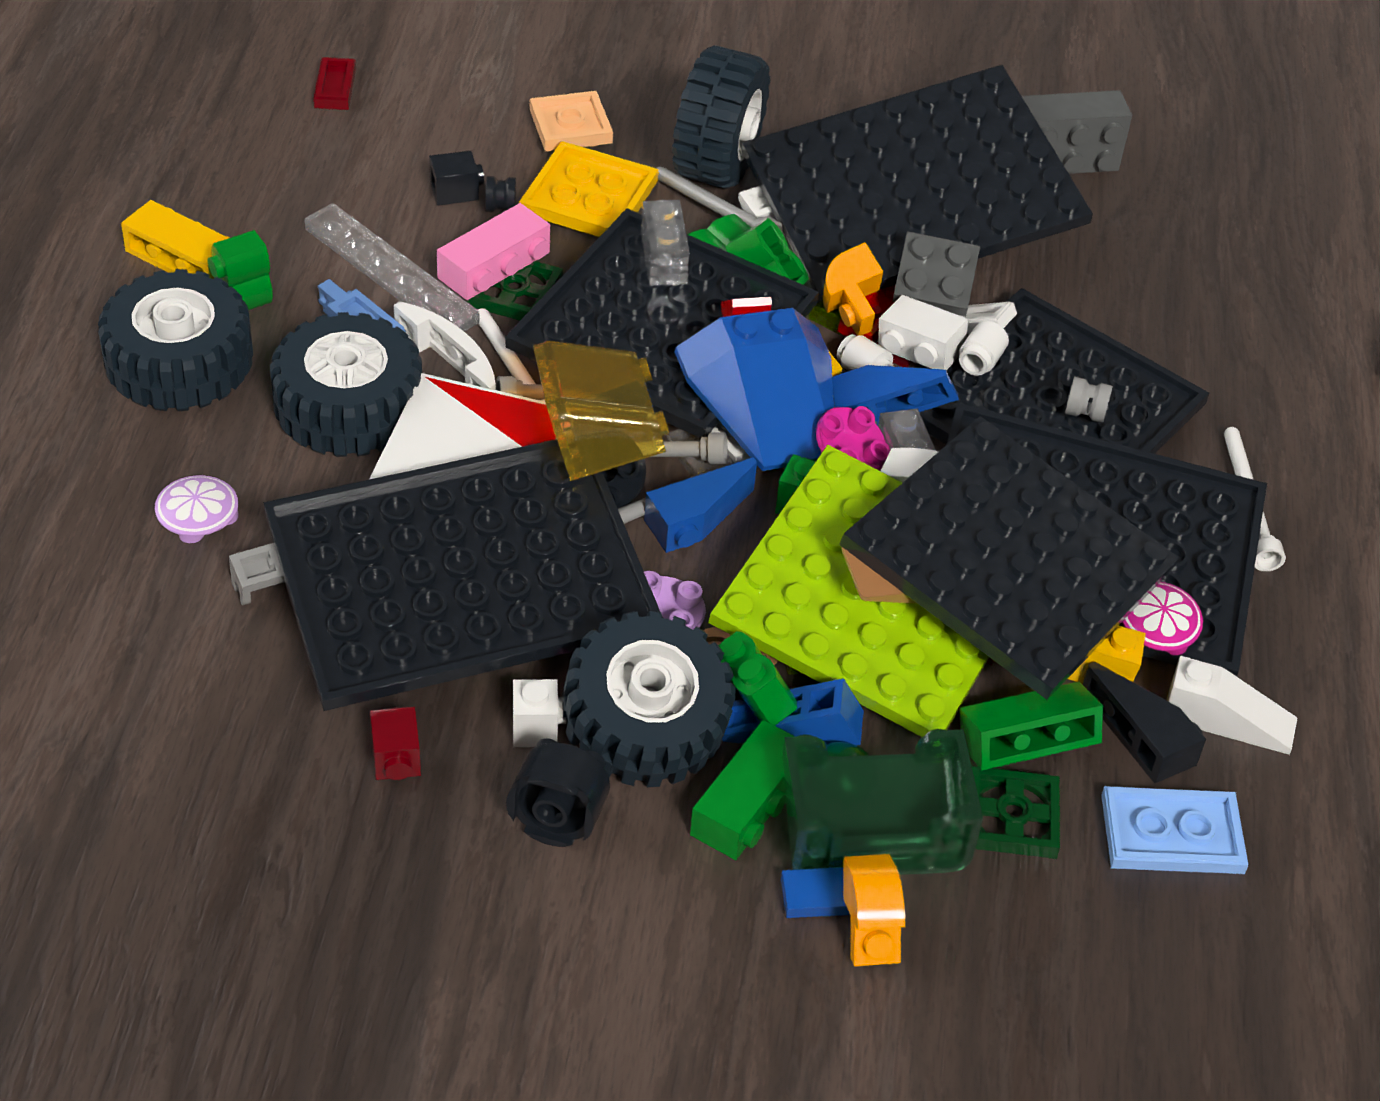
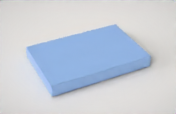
[1101,786,1248,874]

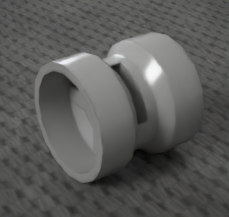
[1065,377,1113,423]

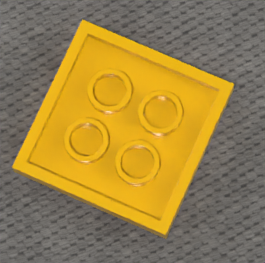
[519,141,659,237]

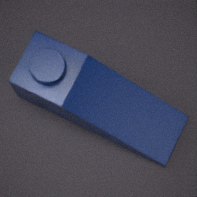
[832,365,959,425]
[644,457,757,553]
[722,678,864,752]

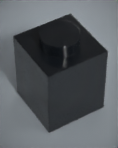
[429,150,484,206]

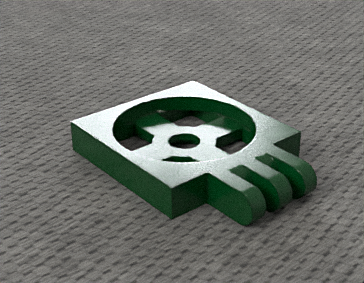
[467,261,563,321]
[938,766,1060,859]

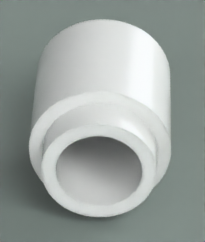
[959,321,1009,376]
[837,334,894,371]

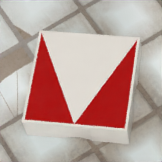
[370,373,573,479]

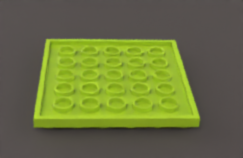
[708,445,989,745]

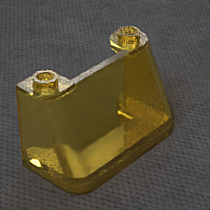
[533,341,670,481]

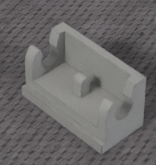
[229,543,285,605]

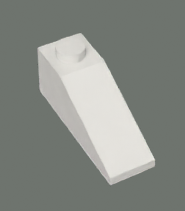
[1167,656,1297,755]

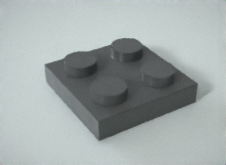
[892,231,980,317]

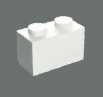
[878,295,968,370]

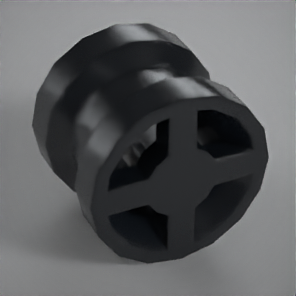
[486,176,516,212]

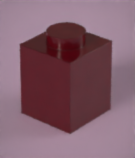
[370,706,421,780]

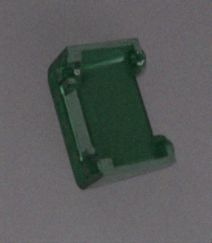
[783,729,983,875]

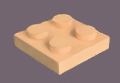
[530,91,613,152]

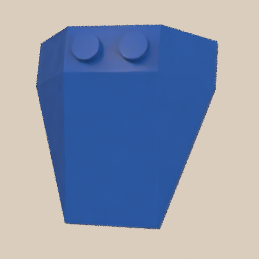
[675,308,834,471]

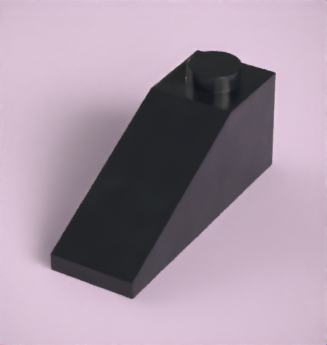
[1082,662,1206,784]

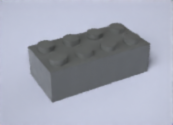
[1022,90,1132,174]

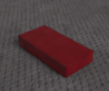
[314,57,356,110]

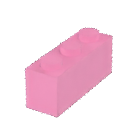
[437,203,550,300]

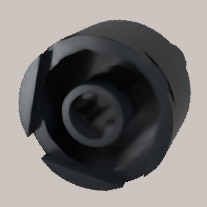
[506,738,610,847]

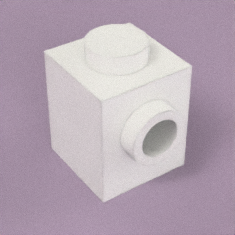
[513,680,567,747]

